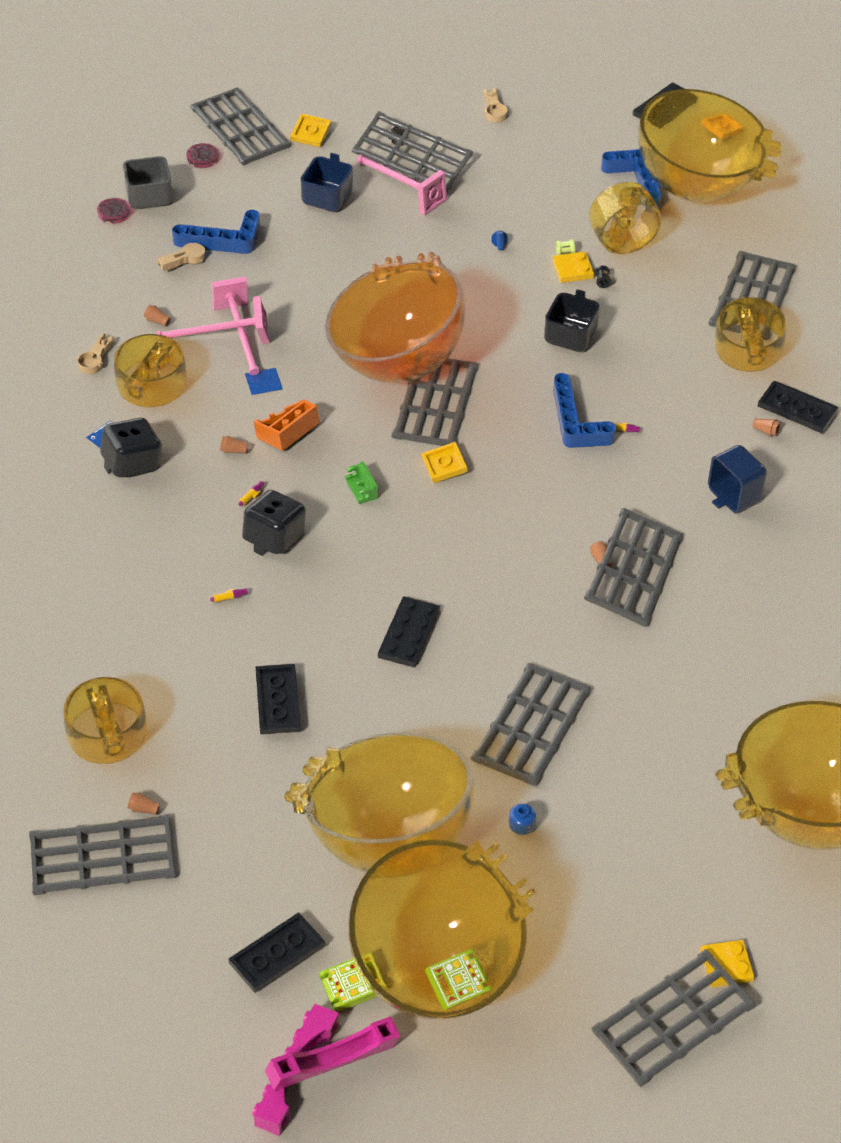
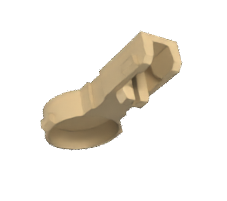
[483,88,509,123]
[157,243,205,271]
[77,333,115,374]

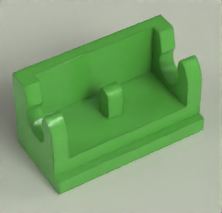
[345,461,378,504]

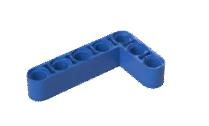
[601,149,661,213]
[172,210,260,254]
[553,373,616,448]

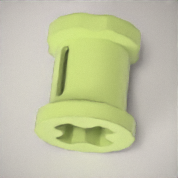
[555,239,575,255]

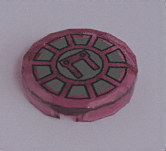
[186,143,219,168]
[97,198,130,224]

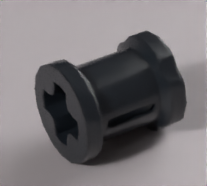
[595,265,612,288]

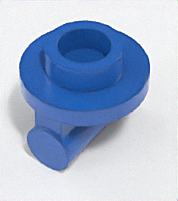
[491,230,508,250]

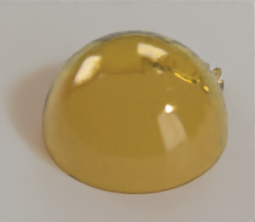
[638,89,782,202]
[715,701,841,850]
[284,732,474,876]
[348,840,536,1020]

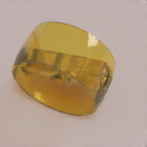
[589,182,661,254]
[714,297,786,372]
[114,334,187,407]
[63,677,147,764]

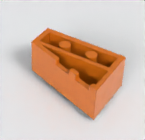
[253,399,320,451]

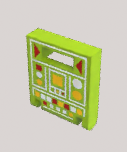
[425,948,492,1011]
[319,953,384,1013]

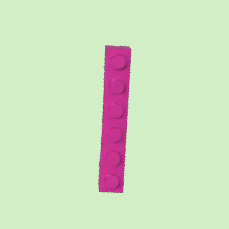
[252,1003,339,1136]
[265,1016,400,1091]

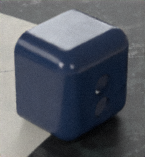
[301,152,353,212]
[708,445,767,513]

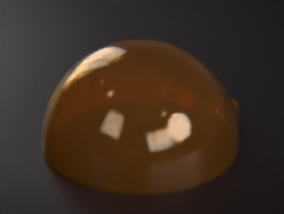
[325,252,465,383]

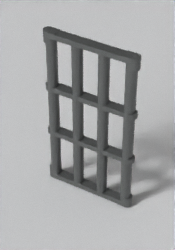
[190,87,291,165]
[352,111,473,193]
[708,251,796,340]
[391,353,478,446]
[584,508,683,627]
[470,663,592,786]
[29,815,176,895]
[591,949,756,1087]

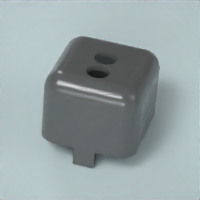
[123,156,173,209]

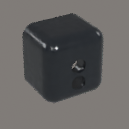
[544,289,600,352]
[100,417,162,478]
[242,490,306,556]

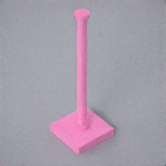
[357,155,447,215]
[212,276,260,375]
[157,296,269,344]

